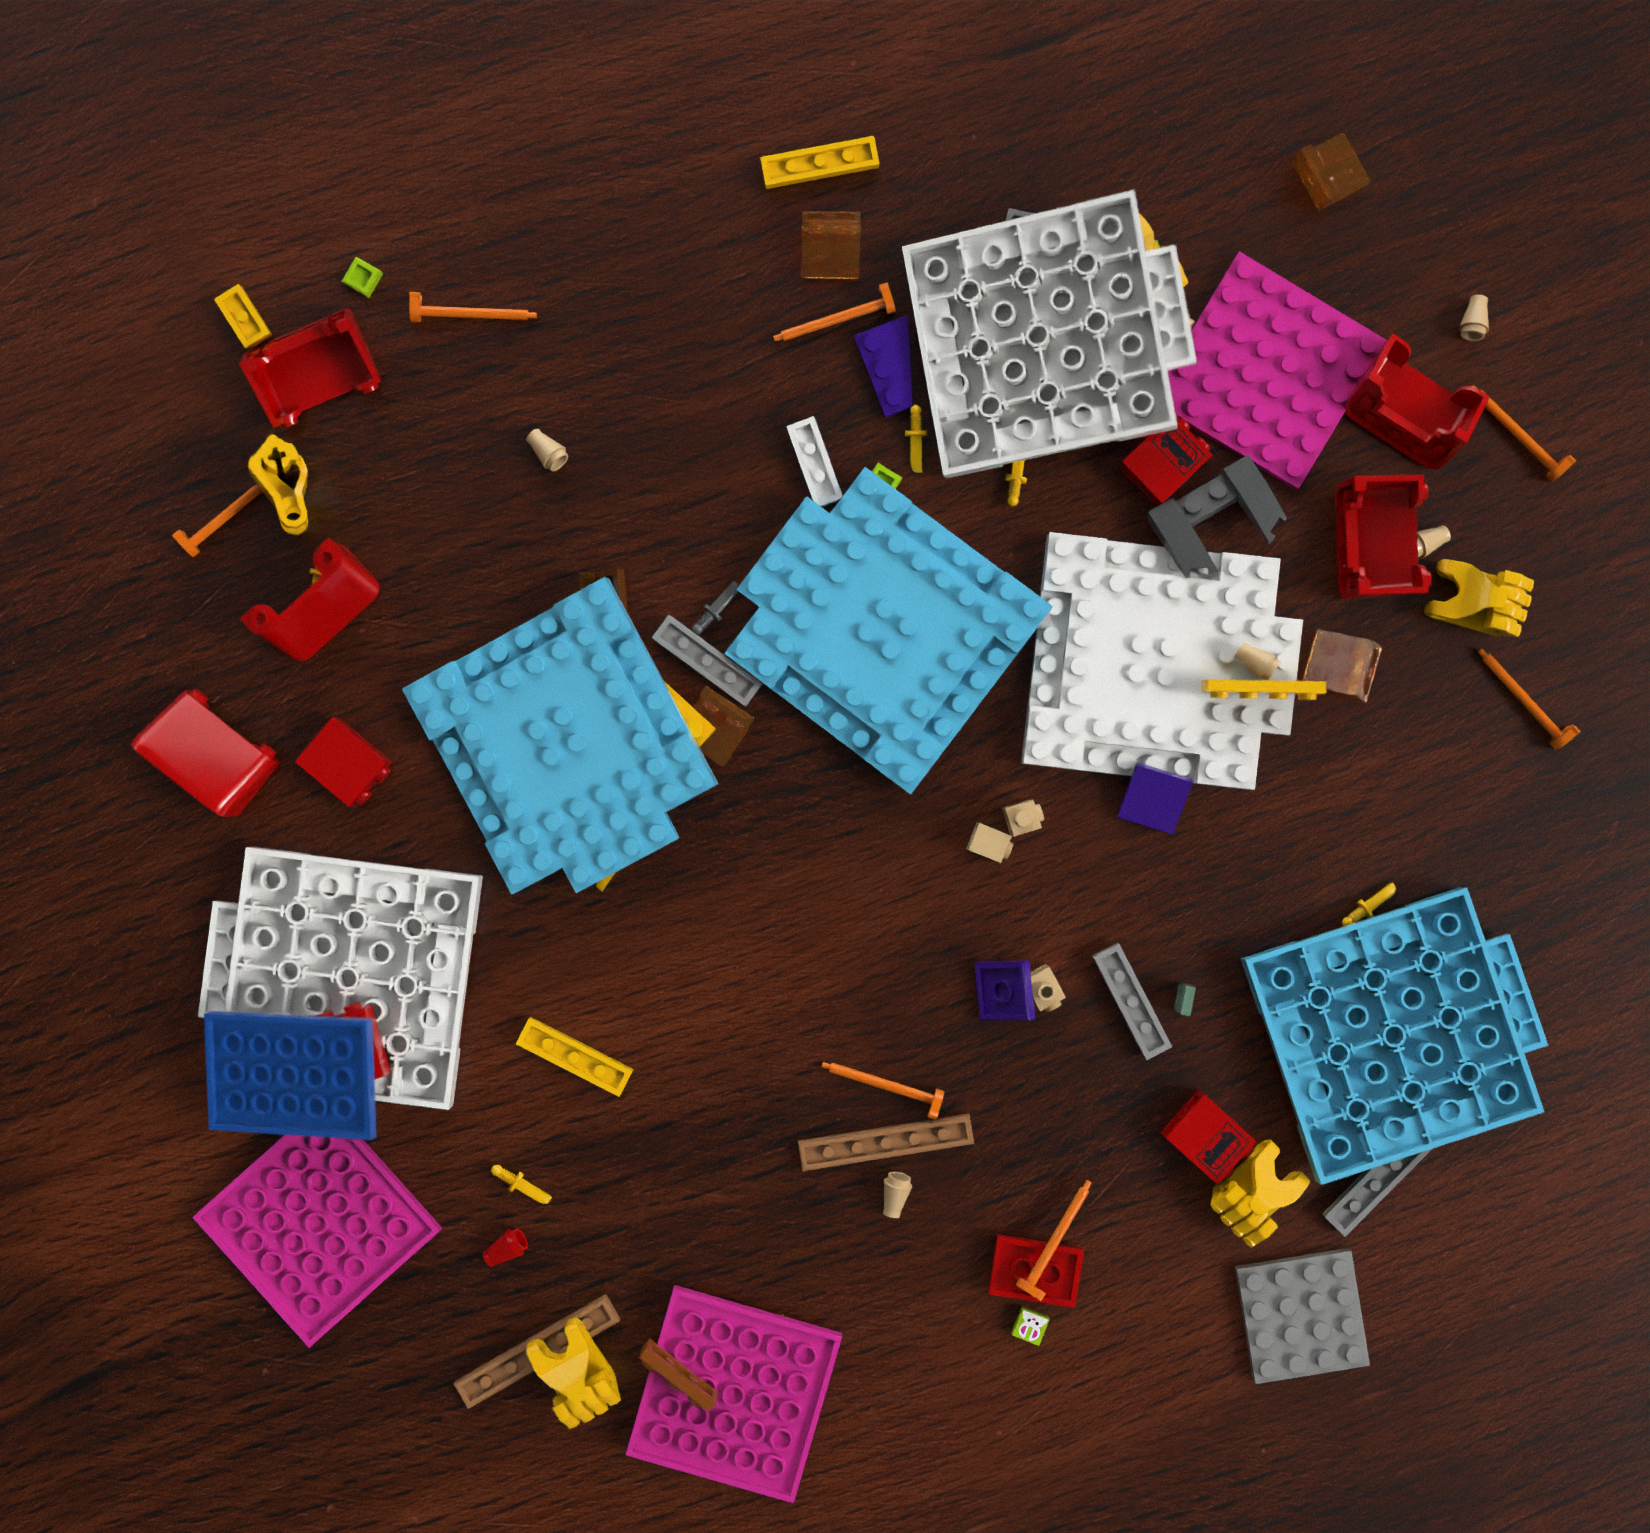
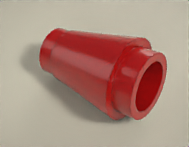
[483,1228,528,1267]

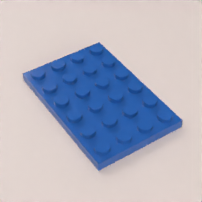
[204,1011,376,1140]

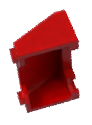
[239,308,381,428]
[1344,333,1490,470]
[1335,475,1432,599]
[240,538,380,661]
[131,689,281,817]

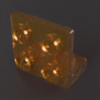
[1292,133,1370,211]
[801,211,861,279]
[1303,629,1382,703]
[694,685,756,766]

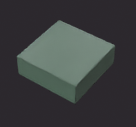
[1174,983,1196,1016]

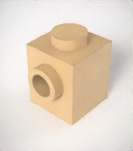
[1002,800,1044,836]
[1031,964,1066,1012]

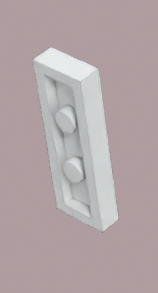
[786,416,843,507]

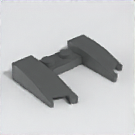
[1147,455,1287,578]

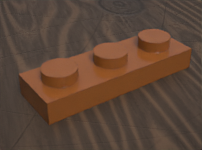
[639,1338,718,1412]

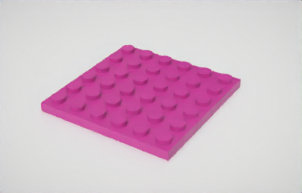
[1167,251,1386,490]
[192,1135,442,1348]
[626,1285,842,1503]

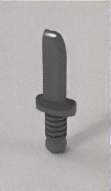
[692,581,739,635]

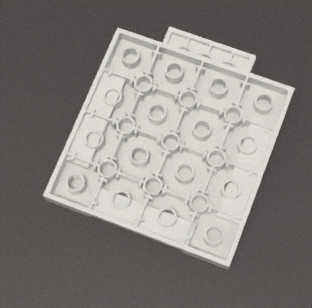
[902,190,1197,478]
[1021,532,1303,790]
[198,847,483,1110]

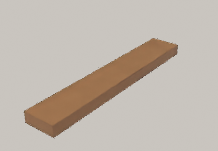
[798,1113,974,1171]
[454,1294,620,1409]

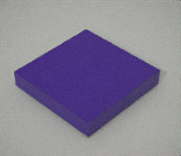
[1117,762,1193,834]
[974,960,1035,1021]

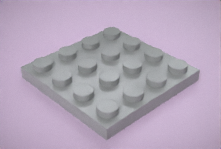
[1235,1248,1370,1384]

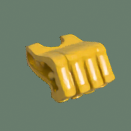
[248,434,308,535]
[1424,559,1534,637]
[1210,1139,1310,1247]
[526,1317,621,1429]

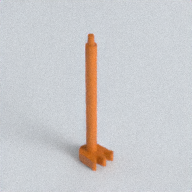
[773,282,896,341]
[409,292,537,323]
[1473,385,1576,482]
[172,467,283,557]
[1478,649,1581,750]
[821,1062,944,1120]
[1016,1180,1092,1301]

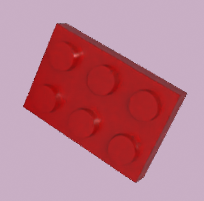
[988,1234,1084,1308]

